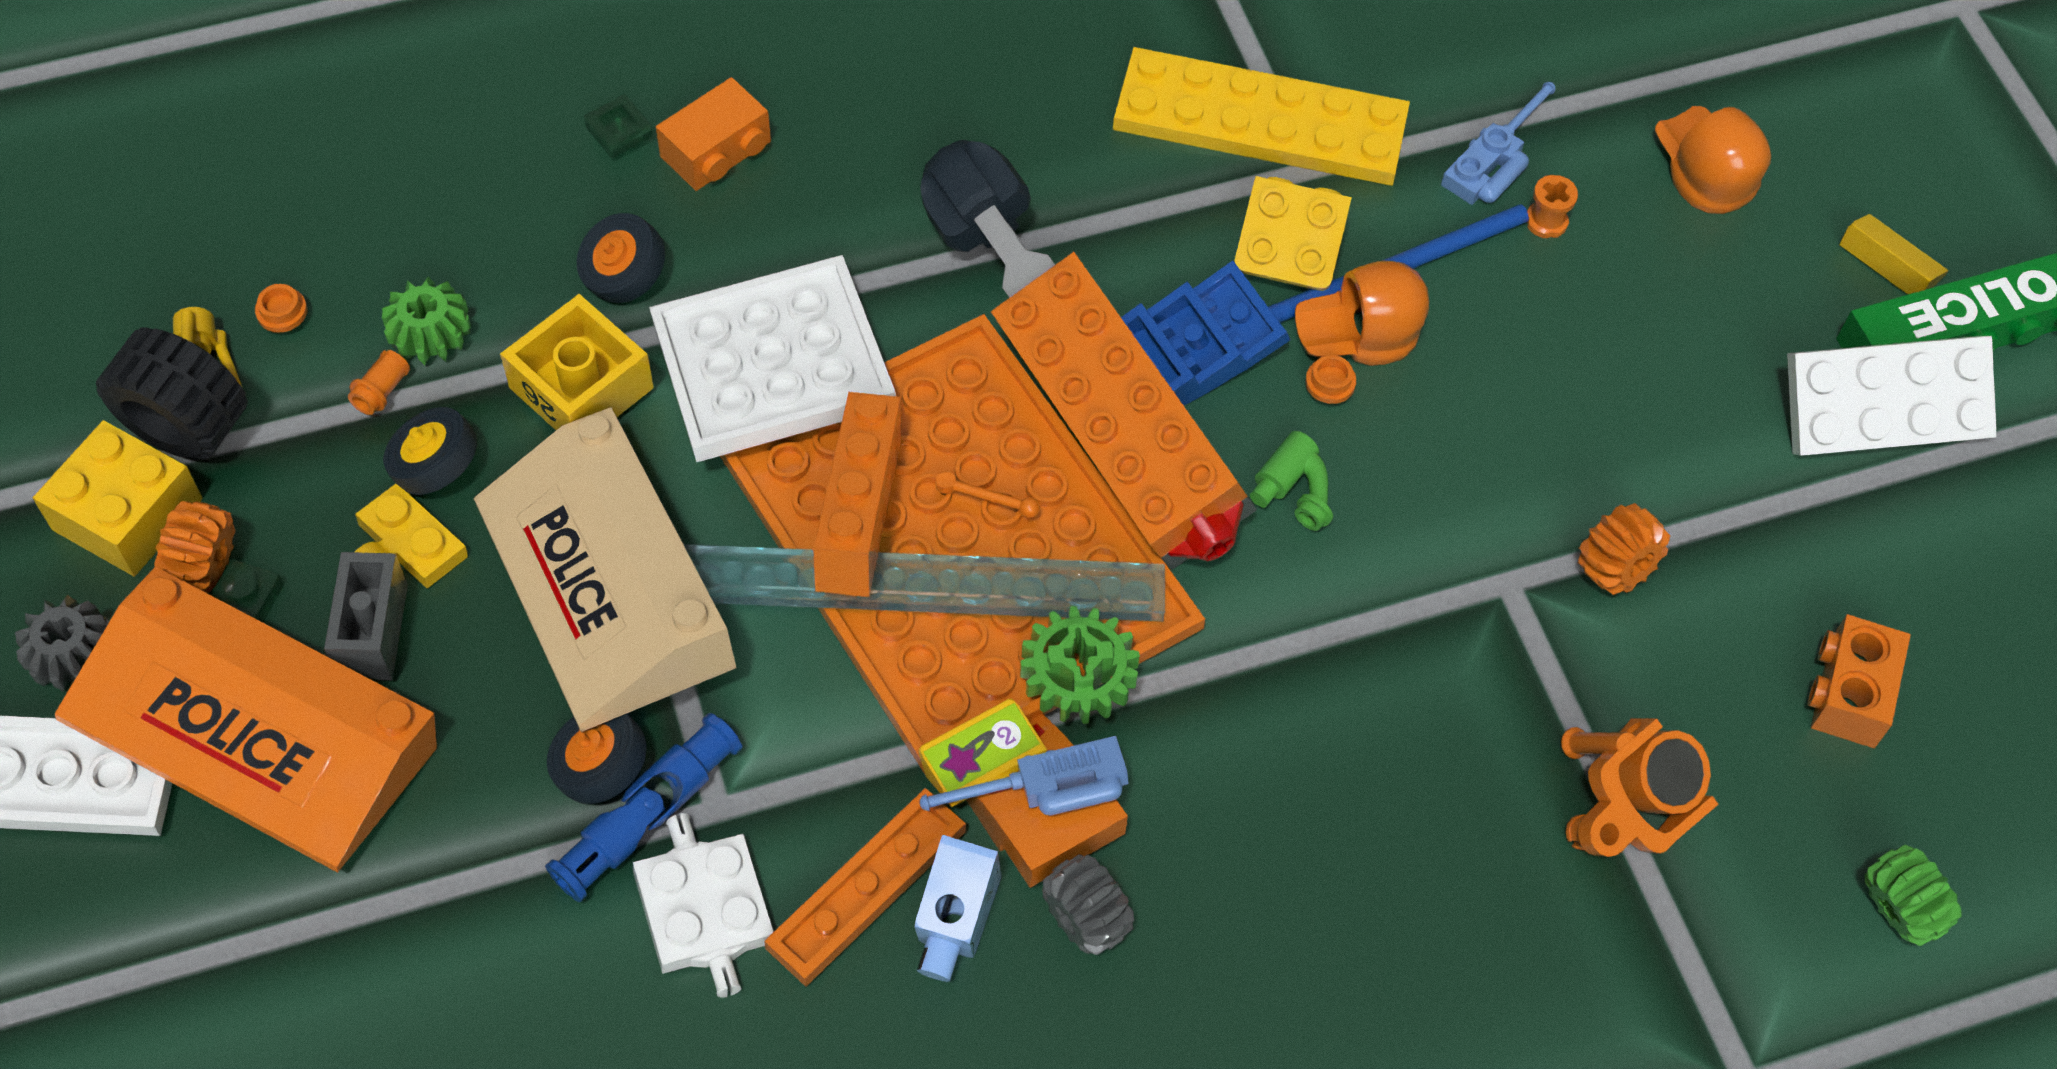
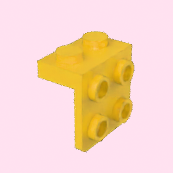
[1234,176,1352,291]

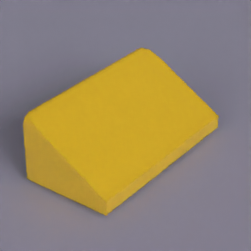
[1839,214,1949,294]

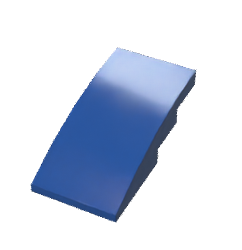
[1121,260,1291,405]

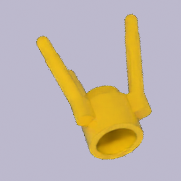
[173,307,243,388]

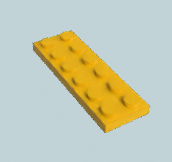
[1113,47,1410,186]

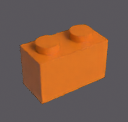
[656,77,771,191]

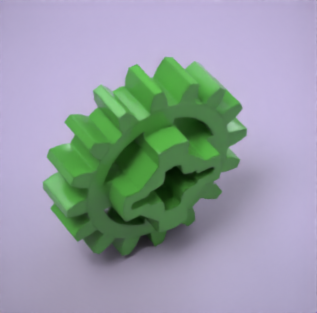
[1020,606,1140,724]

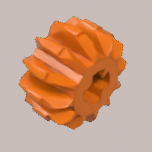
[154,501,236,593]
[1578,503,1671,595]

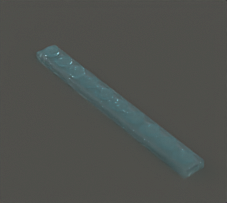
[683,544,1165,622]

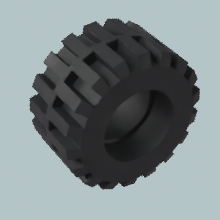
[95,327,248,460]

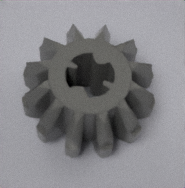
[15,595,109,692]
[1042,854,1134,955]

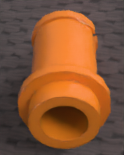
[348,350,410,415]

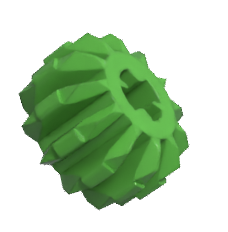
[382,276,471,366]
[1864,844,1962,946]

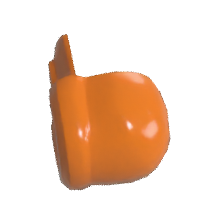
[1655,106,1771,214]
[1295,260,1429,366]

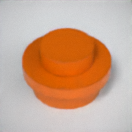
[255,284,307,333]
[1305,355,1356,404]

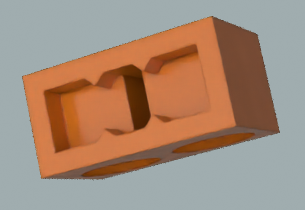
[1807,614,1911,749]

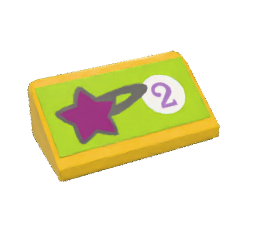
[918,698,1047,807]

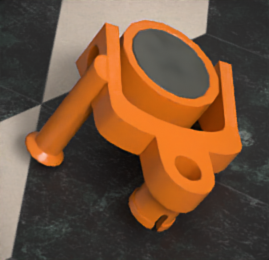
[1561,718,1718,857]

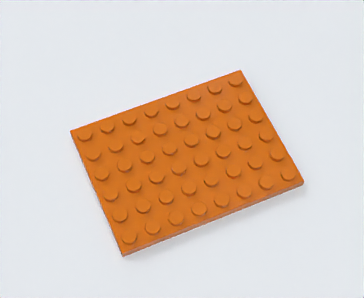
[720,314,1205,776]

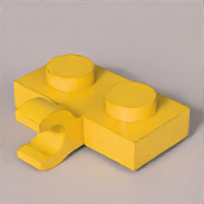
[355,484,468,589]

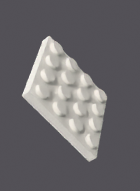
[649,255,896,462]

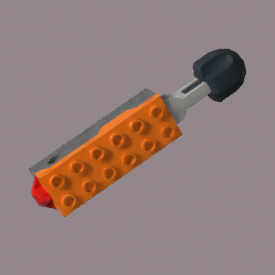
[921,140,1257,570]

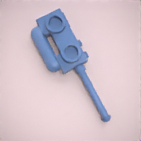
[1441,82,1556,205]
[919,736,1128,816]

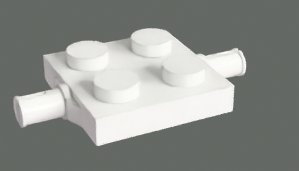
[633,813,773,998]

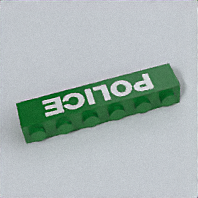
[1836,253,2057,351]

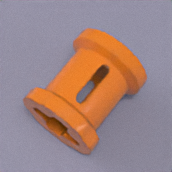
[1527,175,1578,238]

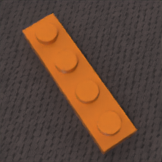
[764,788,966,987]

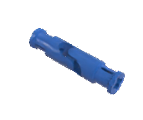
[545,713,743,902]

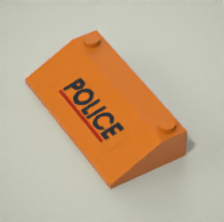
[55,566,437,873]

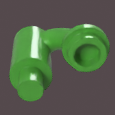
[1250,431,1333,531]

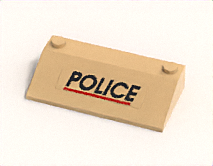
[474,407,736,732]

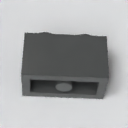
[324,552,408,680]

